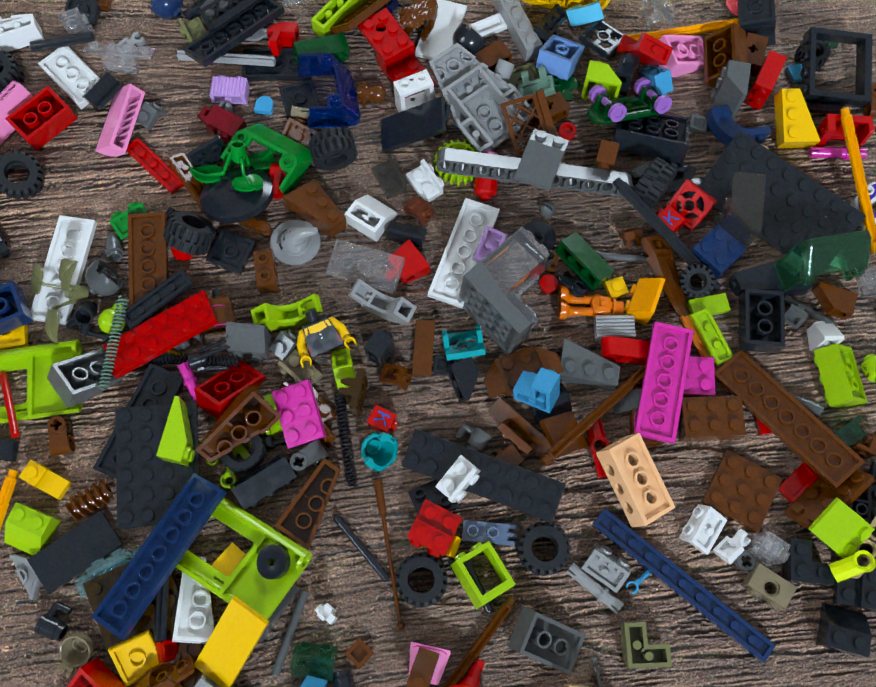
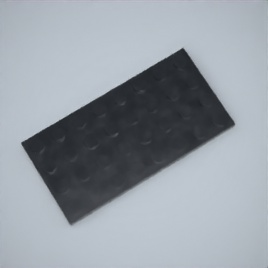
[693,130,866,278]

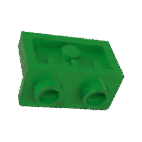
[109,201,148,240]

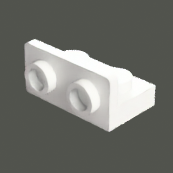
[406,159,444,202]
[435,455,481,503]
[679,504,727,555]

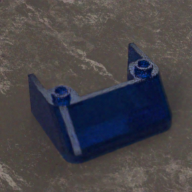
[298,53,360,129]

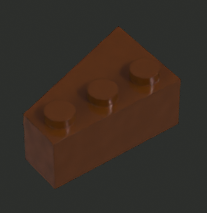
[283,179,346,238]

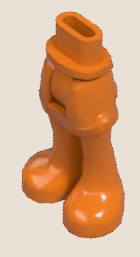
[557,285,624,320]

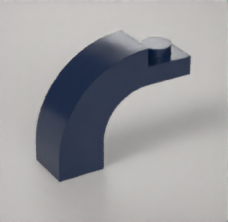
[705,105,771,146]

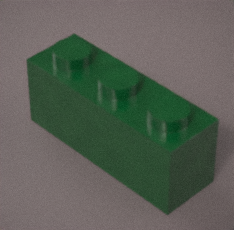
[293,33,350,70]
[555,232,614,291]

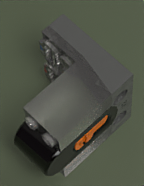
[457,226,554,355]

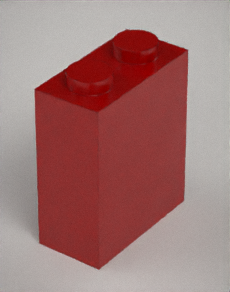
[744,50,787,110]

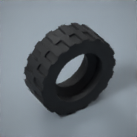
[220,434,266,474]

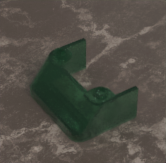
[774,230,872,292]

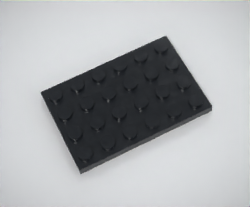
[115,402,200,529]

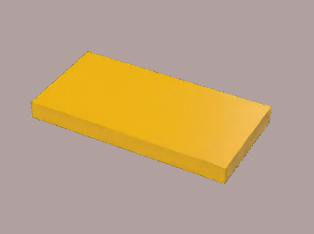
[194,596,270,687]

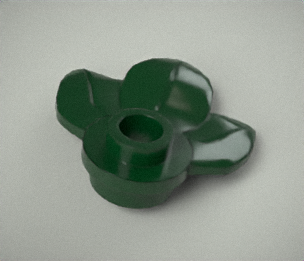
[553,76,580,99]

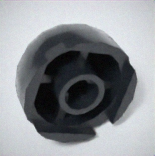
[452,23,487,54]

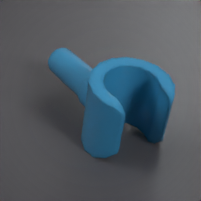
[625,570,650,594]

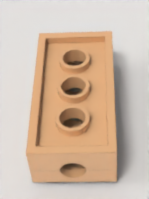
[596,433,675,527]

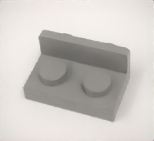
[581,544,632,593]

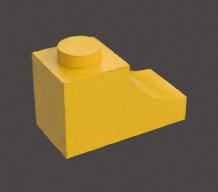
[18,459,72,500]

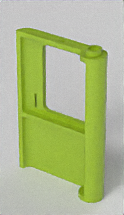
[0,339,83,424]
[176,497,312,620]

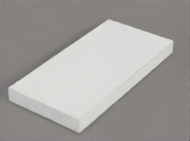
[415,0,467,60]
[38,46,99,110]

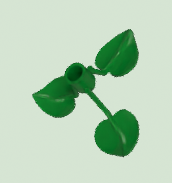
[190,140,274,192]

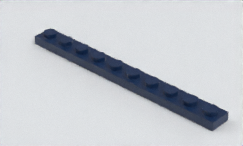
[592,508,776,663]

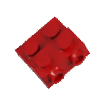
[407,499,462,558]

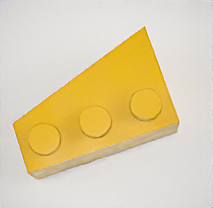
[774,88,820,148]

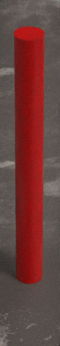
[0,372,20,438]

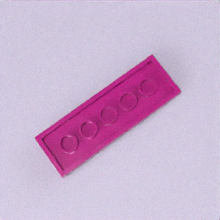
[634,322,694,444]

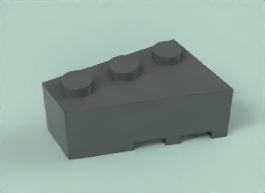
[558,338,620,391]

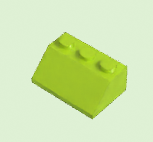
[814,343,868,408]

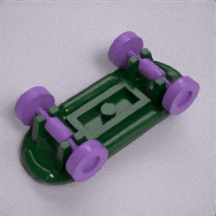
[587,77,672,125]

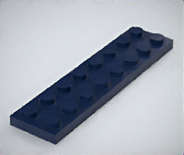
[91,473,227,640]

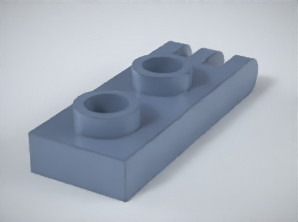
[462,520,518,546]

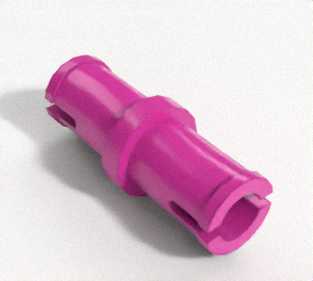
[177,361,199,401]

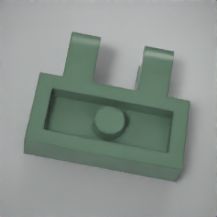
[518,65,556,102]

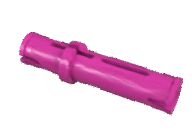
[808,146,868,160]

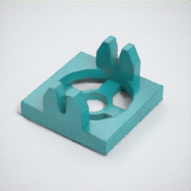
[442,325,486,361]

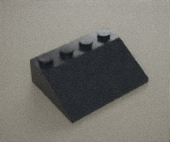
[613,113,690,164]

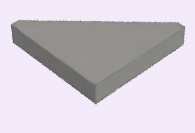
[9,553,41,600]

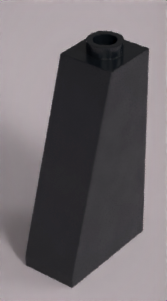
[729,258,812,296]

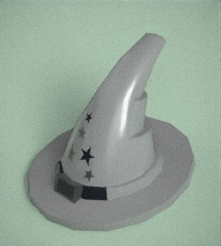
[270,219,321,265]

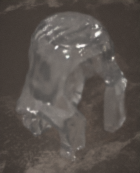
[640,0,675,32]

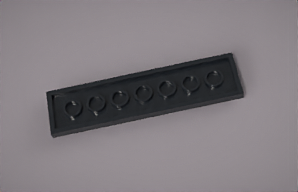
[401,429,566,523]

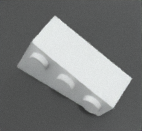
[0,14,44,53]

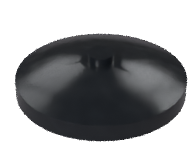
[200,167,274,223]

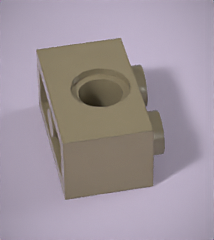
[741,563,797,611]

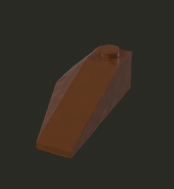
[195,385,282,463]

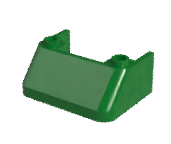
[220,123,312,196]

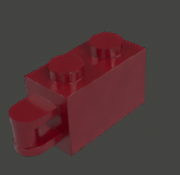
[197,105,247,143]

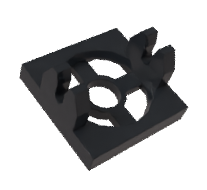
[579,20,624,61]

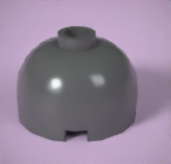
[85,259,124,296]

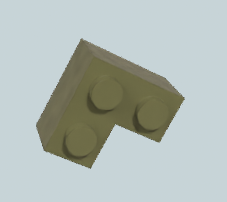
[620,622,672,668]

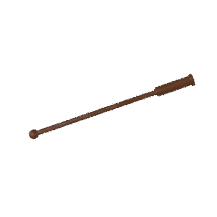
[373,480,405,630]

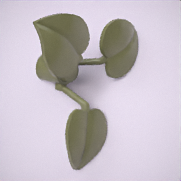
[31,258,88,343]

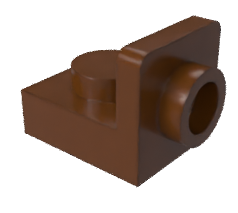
[378,363,412,391]
[850,431,876,459]

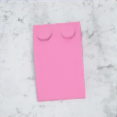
[658,35,704,77]

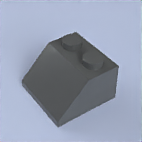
[226,322,272,361]

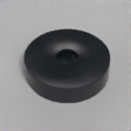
[257,545,290,580]

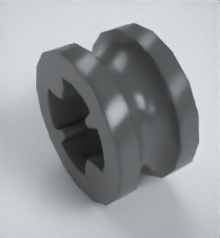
[734,552,756,571]

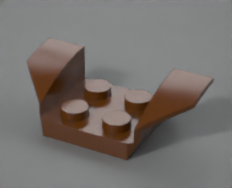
[484,346,564,398]

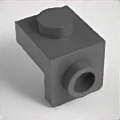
[137,101,167,130]
[269,330,298,361]

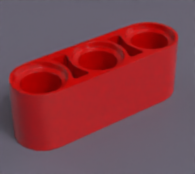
[601,336,650,365]

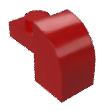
[267,22,300,56]

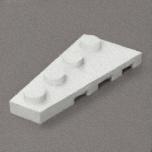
[172,557,214,644]

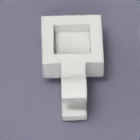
[713,529,751,564]
[315,603,338,625]

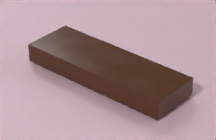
[412,320,435,377]

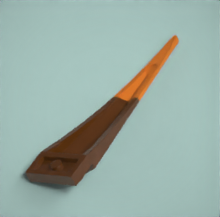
[640,236,716,371]

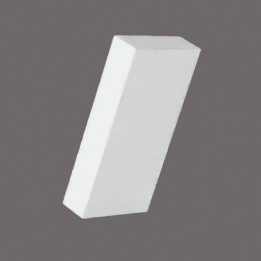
[469,13,507,39]

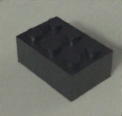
[738,288,785,353]

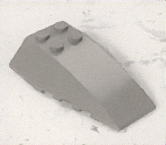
[429,43,536,153]

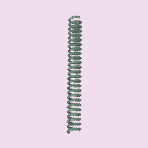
[98,295,129,391]

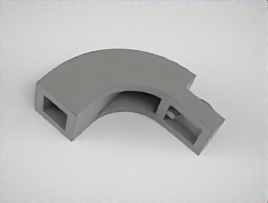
[348,279,417,324]

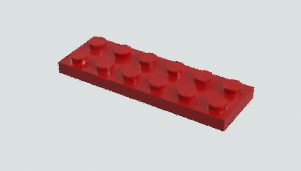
[103,290,219,378]

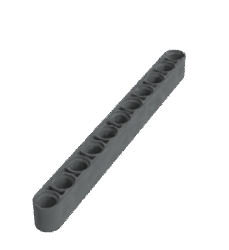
[437,148,634,197]

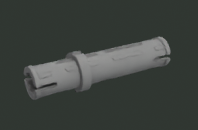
[566,563,624,614]

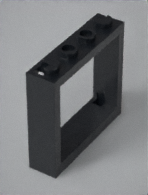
[800,27,873,108]

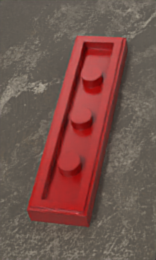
[126,137,183,195]

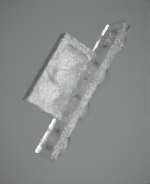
[83,41,156,74]

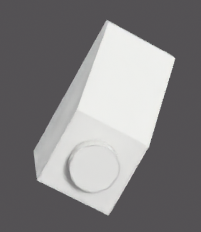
[807,321,845,351]

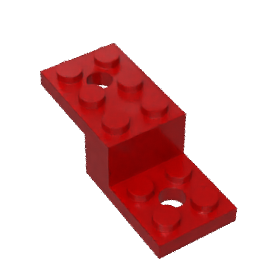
[357,8,435,98]

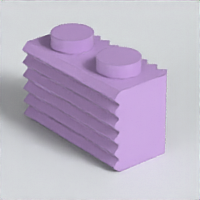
[209,75,250,105]

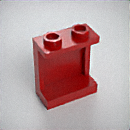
[616,33,673,65]
[814,114,875,148]

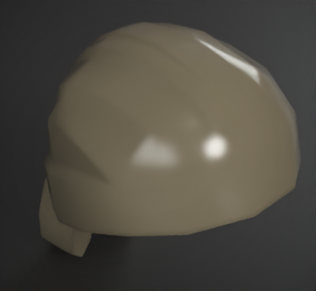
[55,632,94,678]

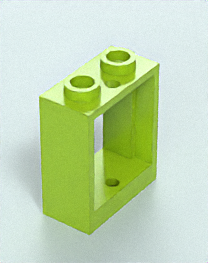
[450,541,516,610]

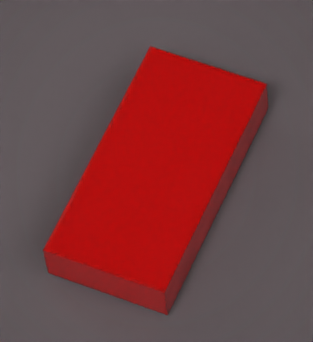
[778,462,820,503]

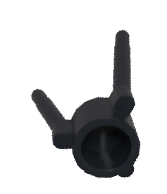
[188,339,230,372]

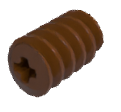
[65,479,114,521]

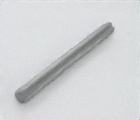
[177,50,276,67]

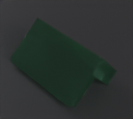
[833,415,867,447]

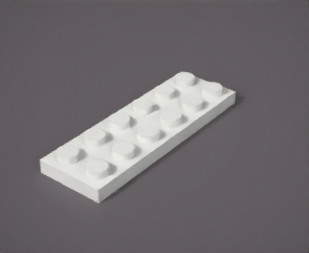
[428,198,500,309]
[30,215,97,325]

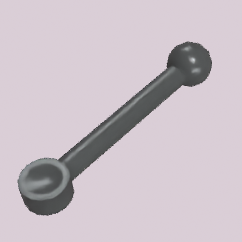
[591,657,602,687]

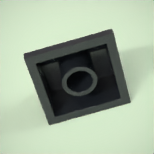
[816,603,872,658]

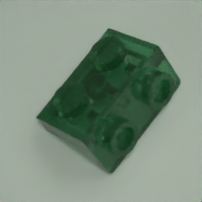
[291,641,338,681]

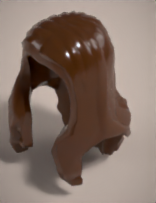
[399,0,438,42]

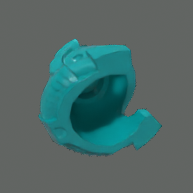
[361,431,398,471]

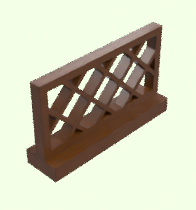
[500,90,564,162]

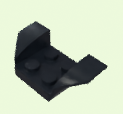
[737,0,776,46]

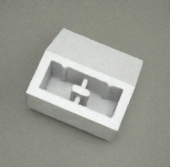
[345,194,397,242]

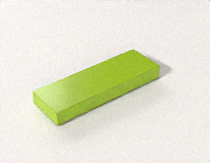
[689,307,733,367]

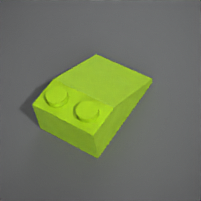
[156,396,195,466]

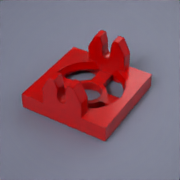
[664,179,717,231]

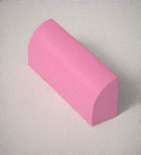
[0,80,33,145]
[95,84,145,157]

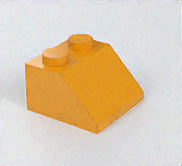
[624,278,665,326]

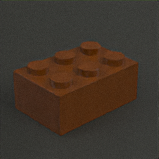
[703,22,747,88]
[678,396,746,441]

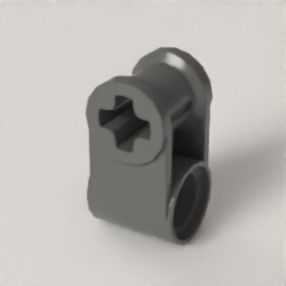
[290,440,330,474]

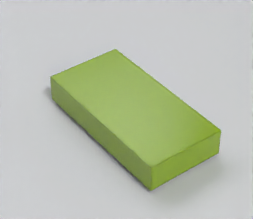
[688,293,731,316]

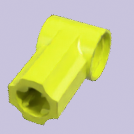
[828,550,876,582]

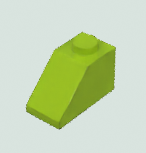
[331,348,356,389]

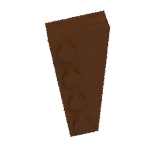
[275,458,341,550]

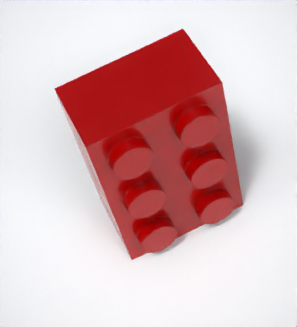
[5,86,78,151]

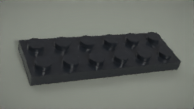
[183,0,285,67]
[93,363,184,479]

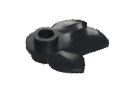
[558,271,590,297]

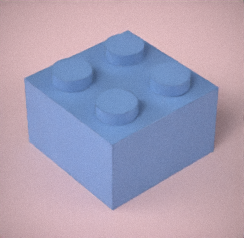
[536,34,585,80]

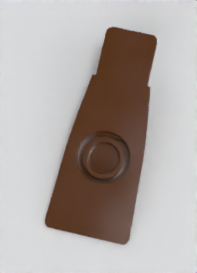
[129,655,195,687]

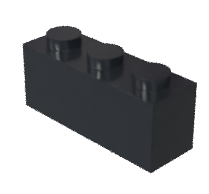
[230,453,297,510]

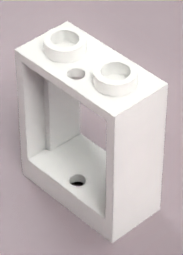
[393,69,434,112]

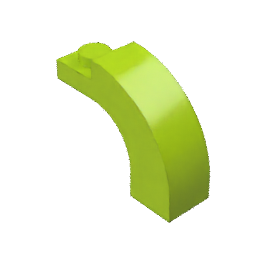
[251,294,323,330]

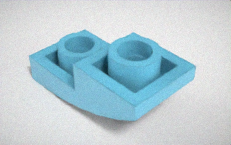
[566,0,604,26]

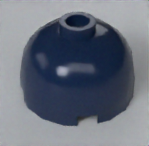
[149,0,183,19]

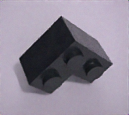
[782,538,834,587]

